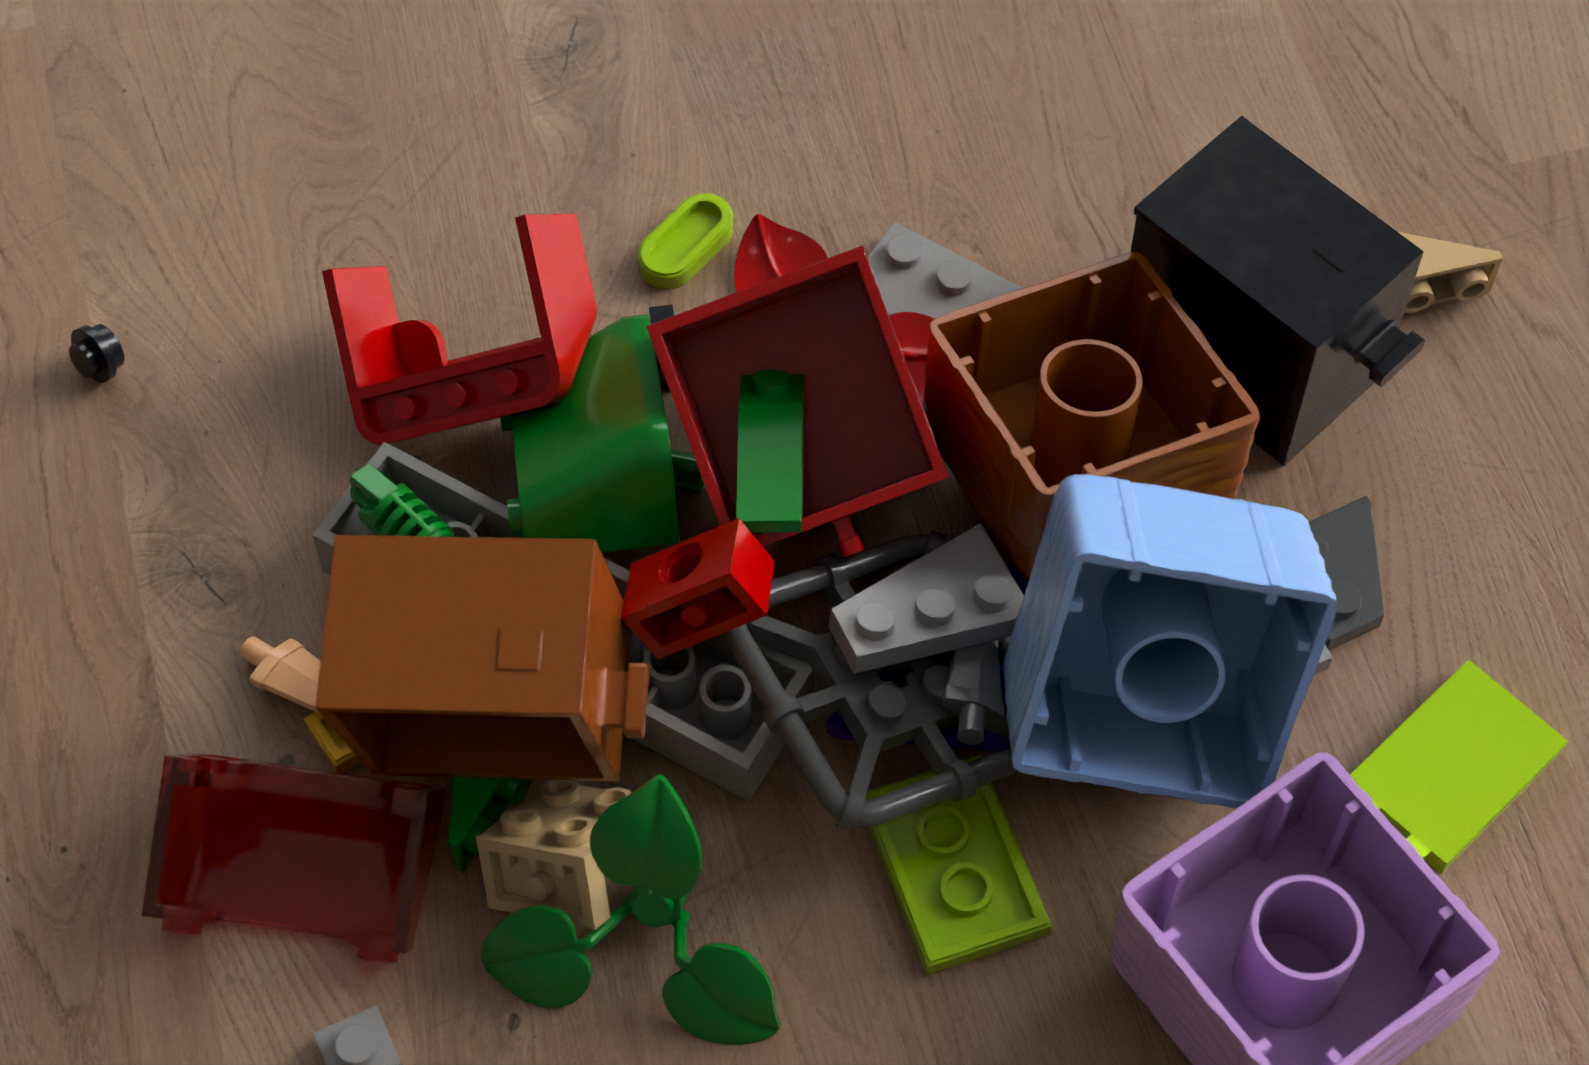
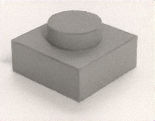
[313,1005,402,1065]

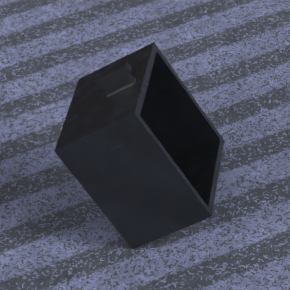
[1130,116,1425,466]

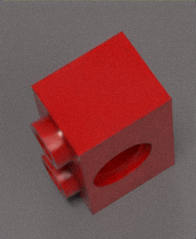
[621,518,775,659]

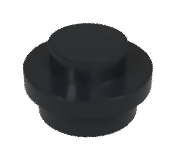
[69,324,125,383]

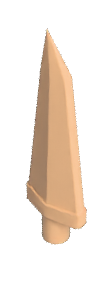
[240,636,321,714]

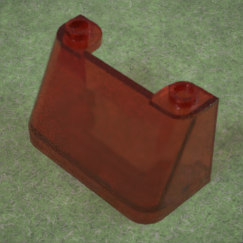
[142,753,446,963]

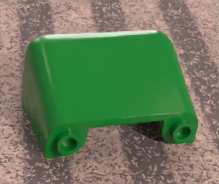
[500,314,680,553]

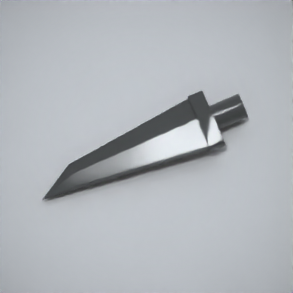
[941,639,1005,745]

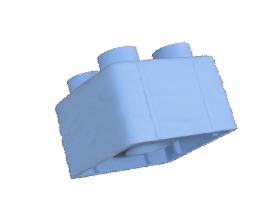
[1003,474,1337,809]

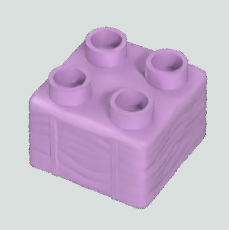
[1110,753,1500,1065]

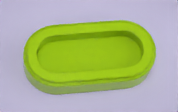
[638,193,733,289]

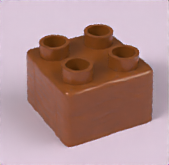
[924,252,1260,581]

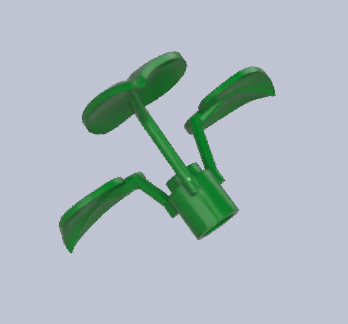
[481,774,781,1045]

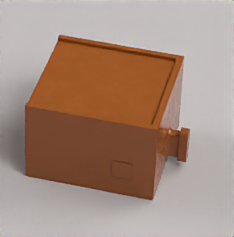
[315,535,649,782]

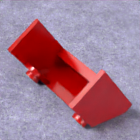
[322,214,597,445]

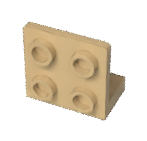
[476,780,632,930]

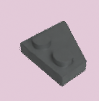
[1309,496,1384,650]

